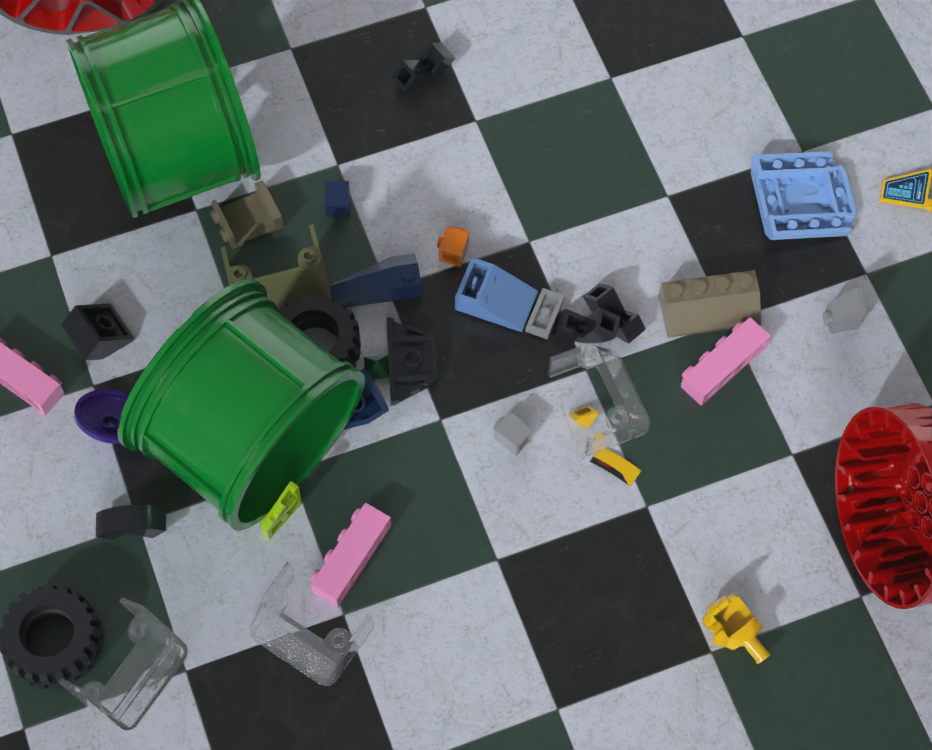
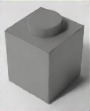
[494,412,533,456]

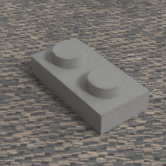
[525,288,565,340]

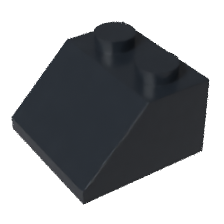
[61,303,135,361]

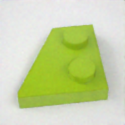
[260,481,302,540]

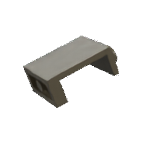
[210,180,284,249]

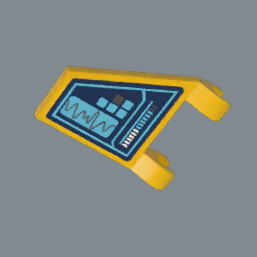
[879,169,932,212]

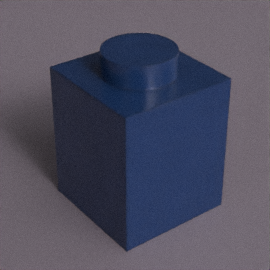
[325,181,350,219]

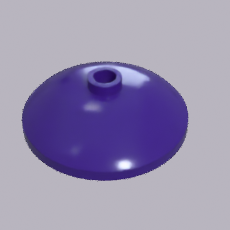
[74,389,129,444]

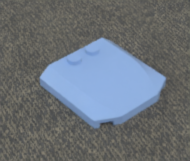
[751,151,856,240]

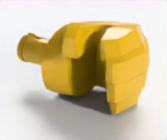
[701,593,770,664]

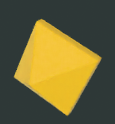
[568,405,599,429]

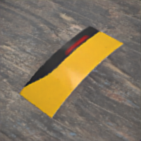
[589,446,641,487]

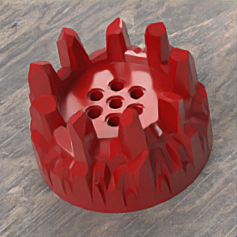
[835,402,932,609]

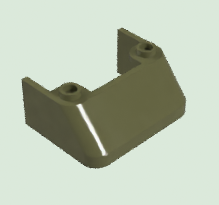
[221,224,331,309]

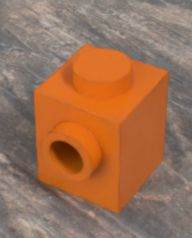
[437,226,469,267]

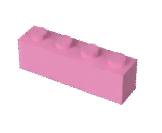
[680,317,771,406]
[0,338,64,416]
[310,503,392,608]

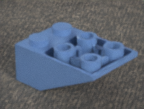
[455,257,538,332]

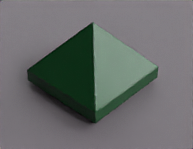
[364,355,389,380]

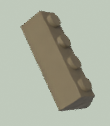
[658,270,761,338]

